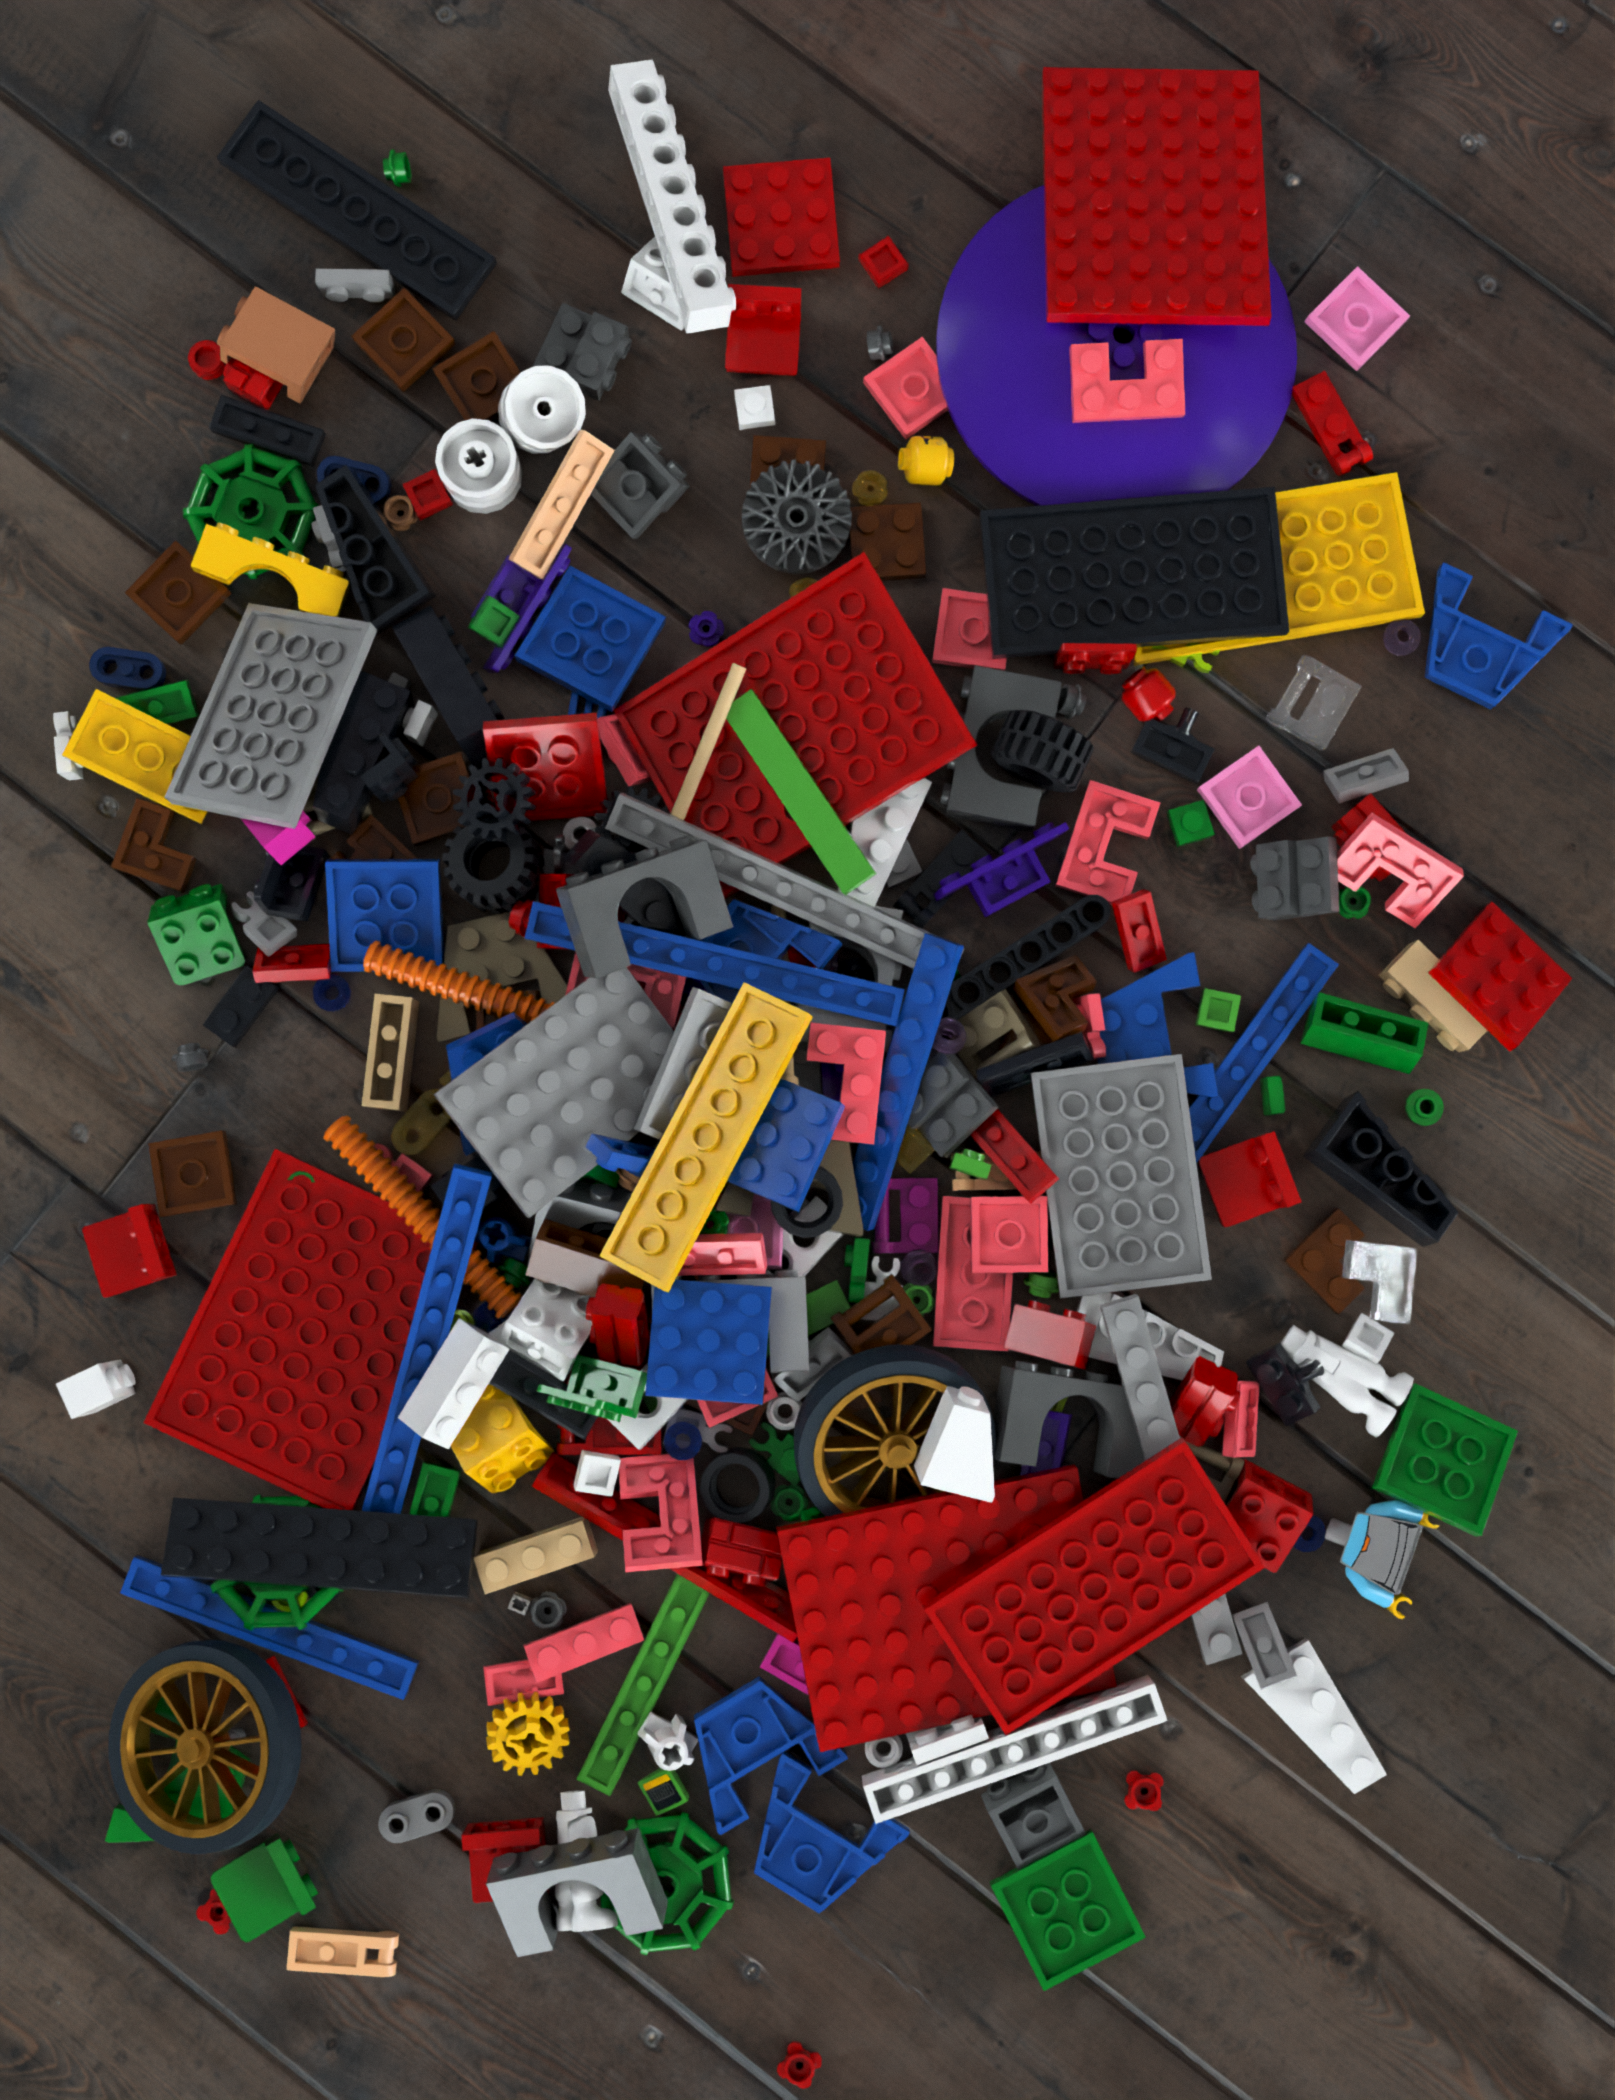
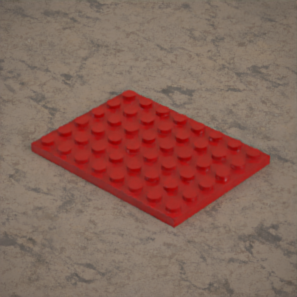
[1042,67,1272,326]
[614,552,977,899]
[143,1149,479,1510]
[776,1464,1117,1752]

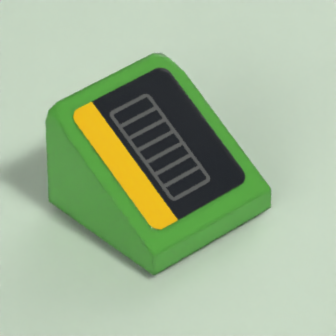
[637,1768,689,1816]

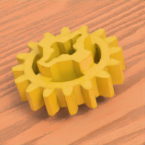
[486,1692,570,1776]

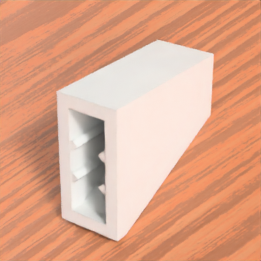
[914,1386,995,1503]

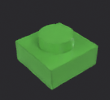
[1195,988,1241,1033]
[949,1149,992,1180]

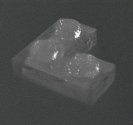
[1342,1240,1417,1324]

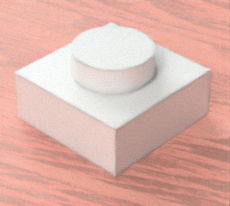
[734,385,775,430]
[402,700,438,747]
[1342,1313,1394,1364]
[573,1450,621,1497]

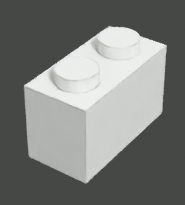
[56,1360,136,1419]

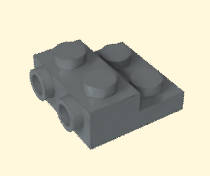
[532,303,632,401]
[591,432,690,539]
[1250,836,1339,920]
[908,1050,999,1158]
[981,1763,1086,1870]

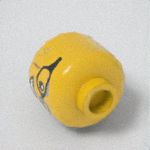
[898,436,954,486]

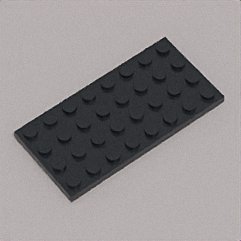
[979,487,1289,659]

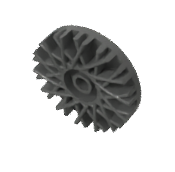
[742,460,852,574]

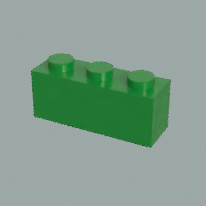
[1301,992,1429,1074]

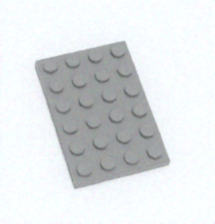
[164,603,377,829]
[433,967,674,1218]
[1030,1054,1212,1298]

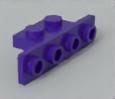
[470,543,572,673]
[933,822,1069,917]

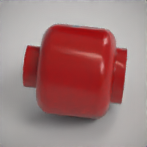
[1121,667,1176,722]

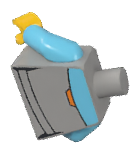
[1325,1499,1440,1619]

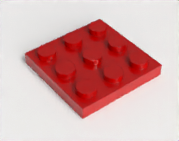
[723,157,840,277]
[483,713,608,822]
[1428,901,1573,1052]

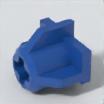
[474,1217,532,1263]

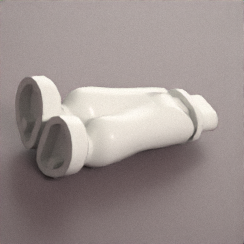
[1281,1325,1414,1438]
[555,1790,618,1932]

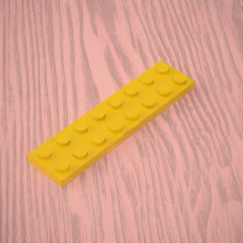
[600,982,813,1293]

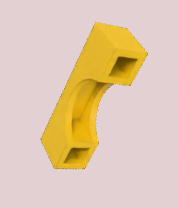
[191,522,350,617]

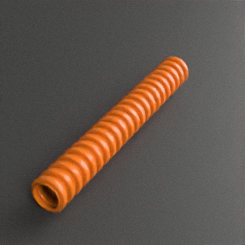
[363,940,555,1024]
[323,1115,523,1319]

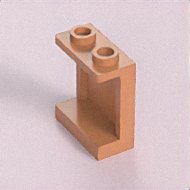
[217,286,335,404]

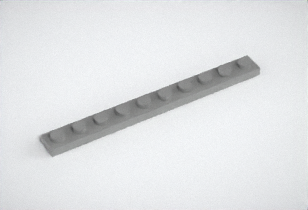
[605,793,965,969]
[1100,1294,1243,1665]

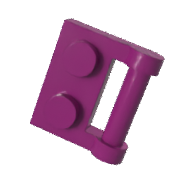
[871,1178,938,1253]

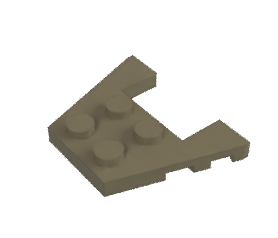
[436,912,567,1043]
[716,1140,863,1237]

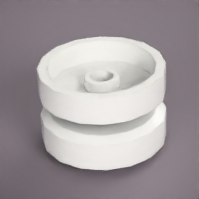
[498,366,586,454]
[435,418,523,514]

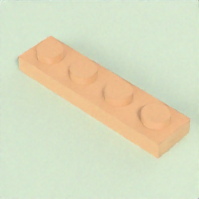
[508,430,615,579]

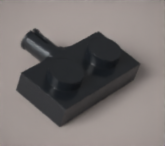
[1130,707,1215,784]
[1246,1343,1324,1426]

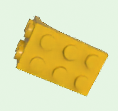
[451,1384,554,1493]

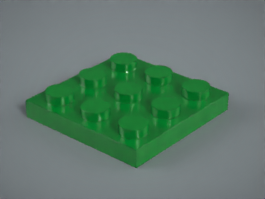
[1372,1383,1518,1537]
[990,1829,1146,1991]

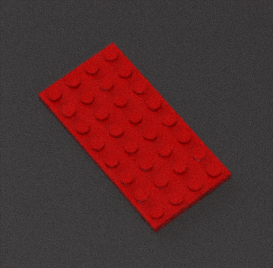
[922,1437,1265,1735]

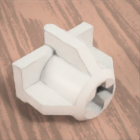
[637,1711,698,1771]

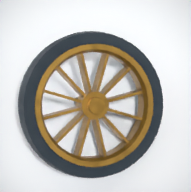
[794,1345,996,1517]
[108,1640,302,1854]

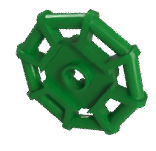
[183,444,320,579]
[210,1494,344,1631]
[601,1812,734,1956]

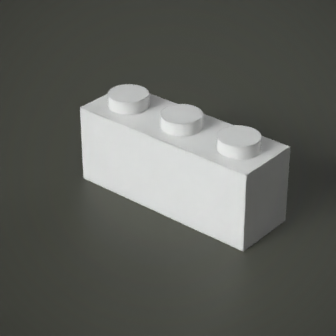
[398,1318,509,1449]

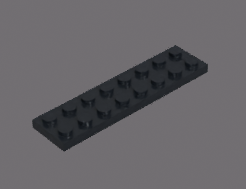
[217,100,497,321]
[161,1497,478,1599]

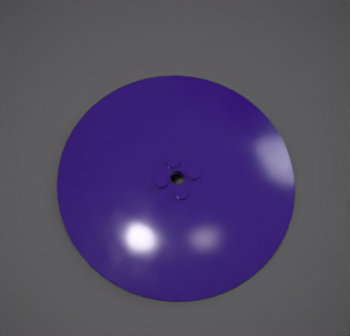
[936,185,1297,506]

